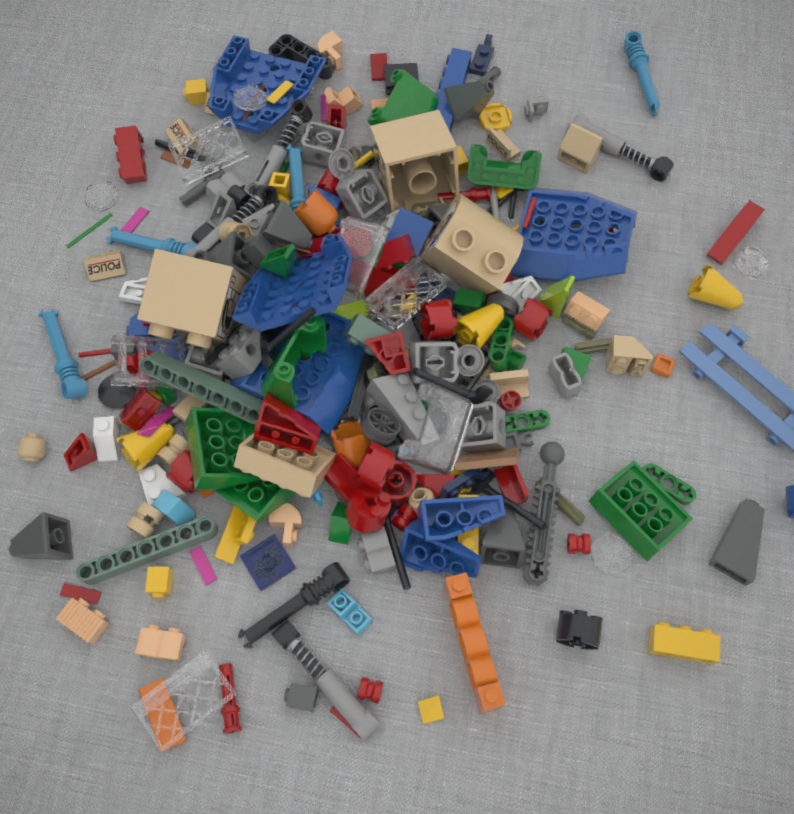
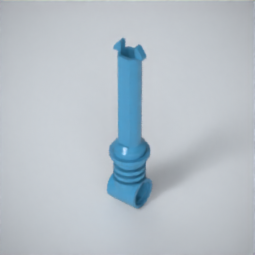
[624,31,660,116]
[286,144,312,234]
[106,226,198,258]
[39,309,87,399]

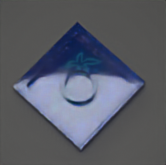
[240,534,296,591]

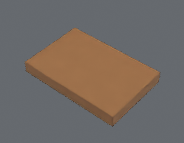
[455,448,520,471]

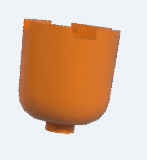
[294,189,338,236]
[331,421,371,470]

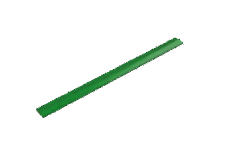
[66,213,113,248]

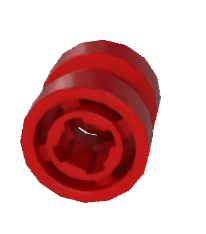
[499,390,521,411]
[391,504,418,532]
[567,533,591,554]
[357,677,384,704]

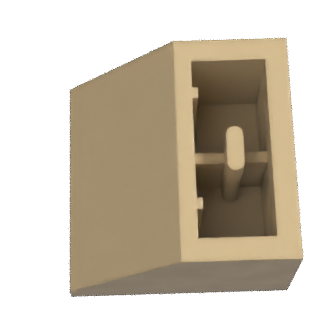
[557,123,603,174]
[606,335,653,376]

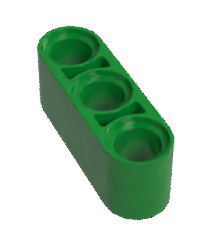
[489,316,514,372]

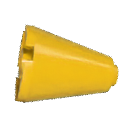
[688,264,743,310]
[453,303,504,349]
[116,423,175,472]

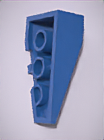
[417,495,506,542]
[400,519,482,578]

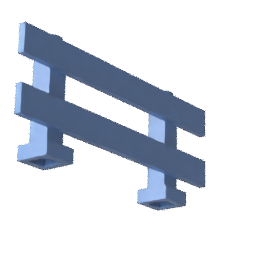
[679,322,794,452]

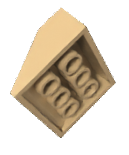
[234,433,337,498]

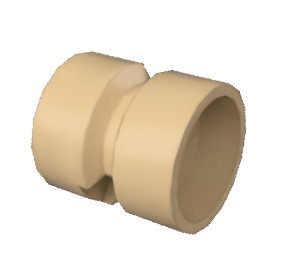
[219,221,253,241]
[157,433,190,466]
[126,501,164,539]

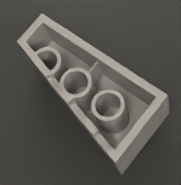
[366,371,439,454]

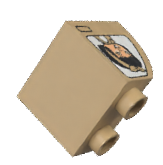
[370,110,460,214]
[419,193,523,295]
[137,249,248,349]

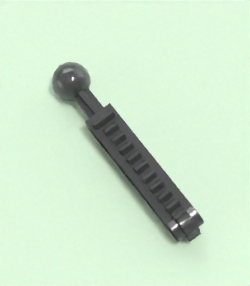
[523,441,565,587]

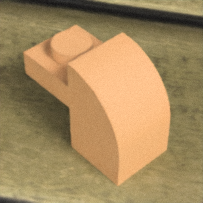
[318,30,343,71]
[324,86,363,115]
[269,503,304,548]

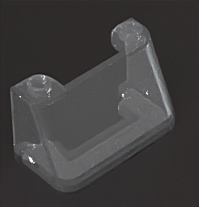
[339,216,389,301]
[397,380,473,474]

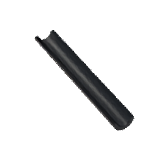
[508,188,518,218]

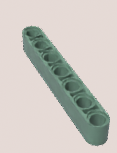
[140,351,263,424]
[76,516,218,585]

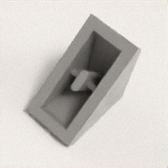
[206,190,237,228]

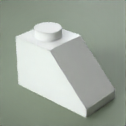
[93,416,121,462]

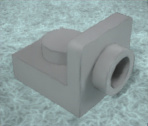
[524,96,549,122]

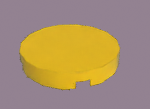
[479,103,512,132]

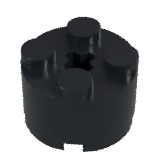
[556,610,603,650]

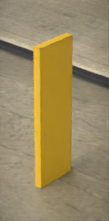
[266,80,294,104]

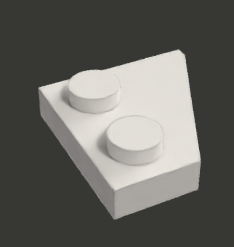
[119,277,148,304]

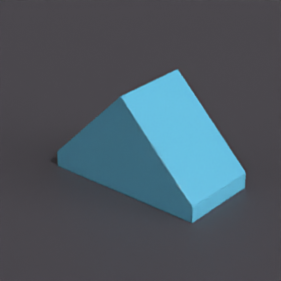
[152,489,196,526]

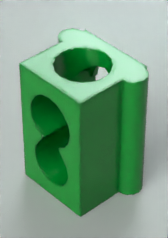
[155,383,176,407]

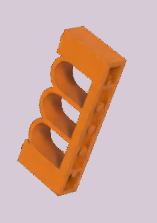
[444,572,506,714]

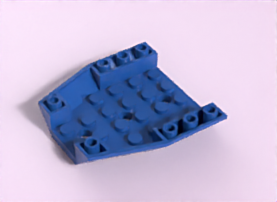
[209,35,326,135]
[512,187,638,282]
[232,233,353,332]
[229,312,364,436]

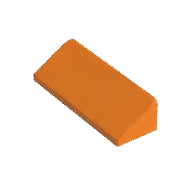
[138,678,186,752]

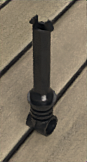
[238,562,350,648]

